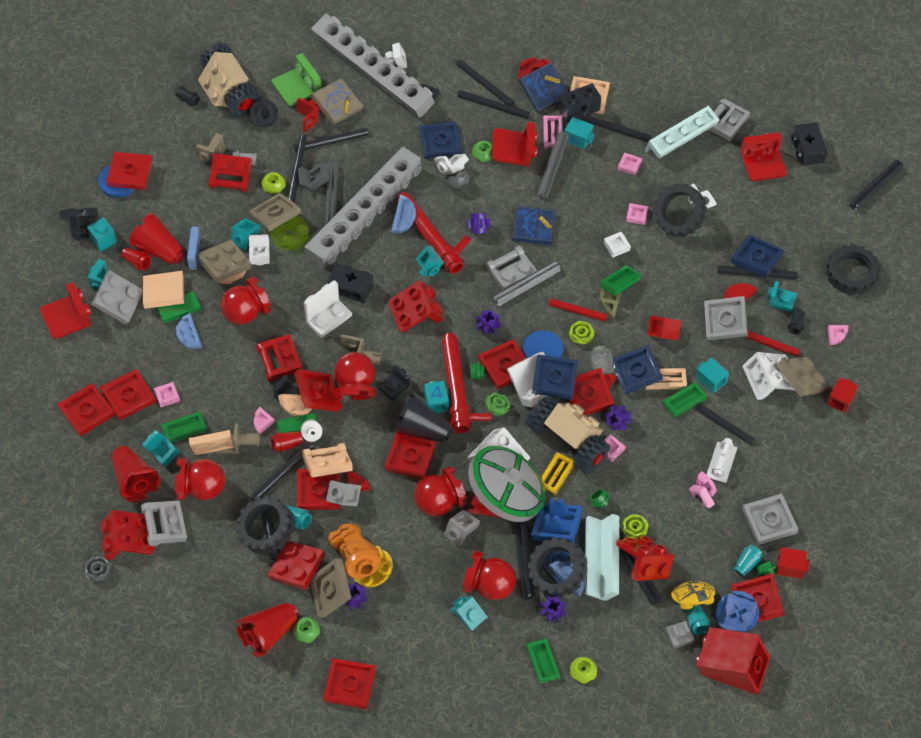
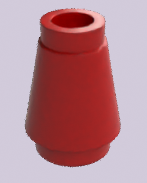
[121,248,152,270]
[270,432,303,453]

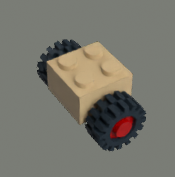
[198,43,262,118]
[525,395,611,474]

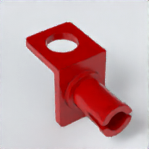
[296,97,319,133]

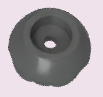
[447,171,470,190]
[84,556,111,582]

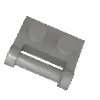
[707,99,750,141]
[485,246,537,290]
[141,501,187,546]

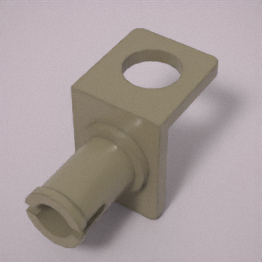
[341,334,382,366]
[215,423,260,454]

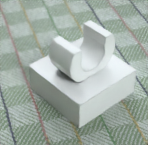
[385,43,407,69]
[604,232,631,257]

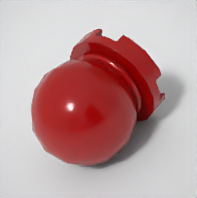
[220,276,272,325]
[334,352,376,400]
[175,458,226,501]
[414,466,467,517]
[462,550,516,600]

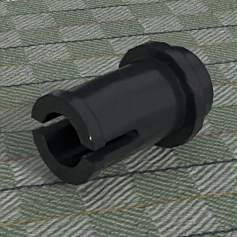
[175,86,200,106]
[788,308,805,335]

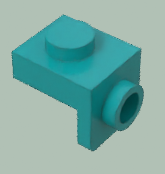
[415,245,444,276]
[87,259,108,292]
[142,430,180,467]
[449,596,487,631]

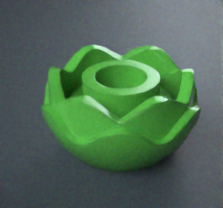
[472,141,492,162]
[485,393,510,416]
[292,617,320,643]

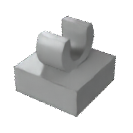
[665,621,694,649]

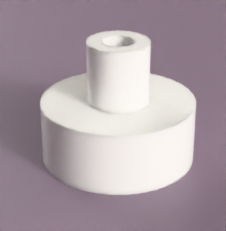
[301,420,322,442]

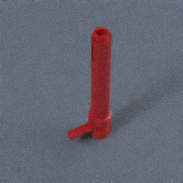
[396,192,471,274]
[442,333,491,434]

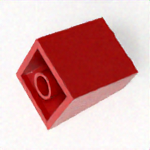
[696,627,771,695]

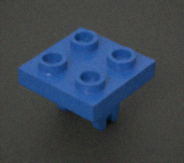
[531,498,583,543]

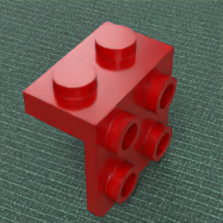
[492,122,538,167]
[740,132,787,181]
[388,280,444,332]
[40,282,92,339]
[100,510,154,560]
[616,536,674,581]

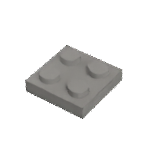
[91,270,143,324]
[704,296,748,340]
[742,494,799,545]

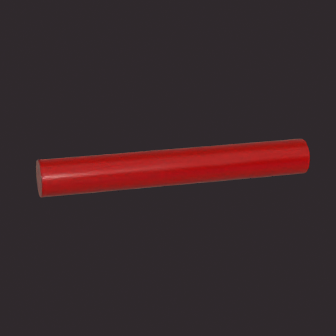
[548,298,608,322]
[744,330,800,357]

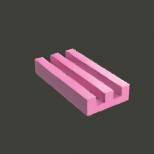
[543,116,563,149]

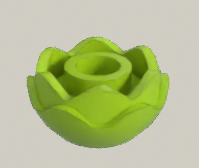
[262,172,286,194]
[569,321,594,345]
[622,514,649,539]
[570,657,597,684]

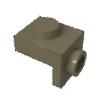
[196,133,226,162]

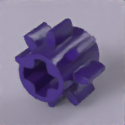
[467,213,490,233]
[476,310,501,335]
[606,405,632,431]
[343,582,367,610]
[540,596,566,623]

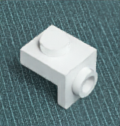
[434,154,469,174]
[249,235,270,265]

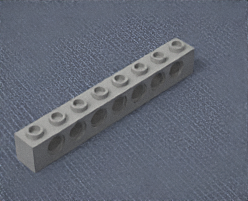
[311,13,435,118]
[305,147,422,269]

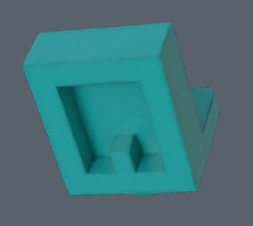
[230,218,261,250]
[766,281,797,312]

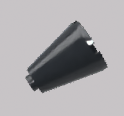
[393,393,453,443]

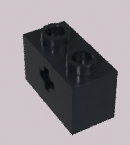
[558,83,601,123]
[791,122,827,166]
[327,263,374,304]

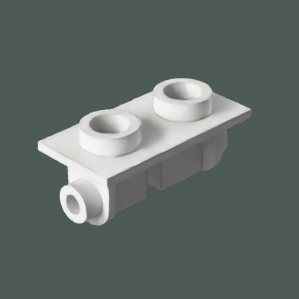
[707,438,737,483]

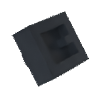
[378,365,410,401]
[273,375,301,402]

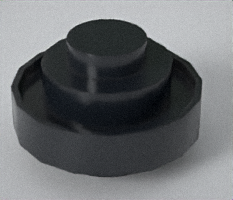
[250,99,278,127]

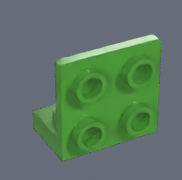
[271,53,322,107]

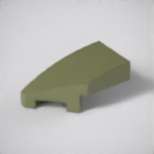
[599,288,621,319]

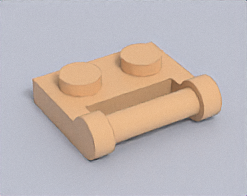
[303,443,353,478]

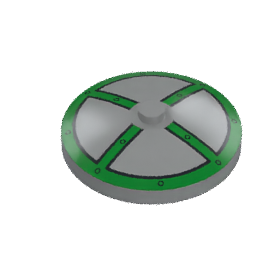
[468,446,546,522]

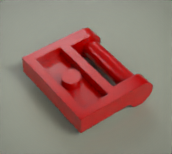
[208,153,252,192]
[256,334,302,382]

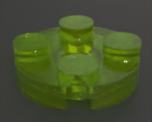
[270,215,309,250]

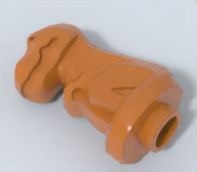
[328,524,381,579]

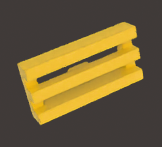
[541,452,574,495]

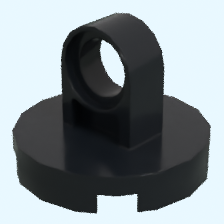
[59,208,99,241]

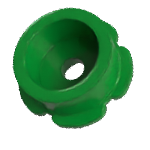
[471,361,484,381]
[590,489,609,508]
[756,561,777,576]

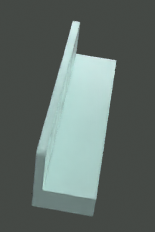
[645,106,719,159]
[585,514,619,600]

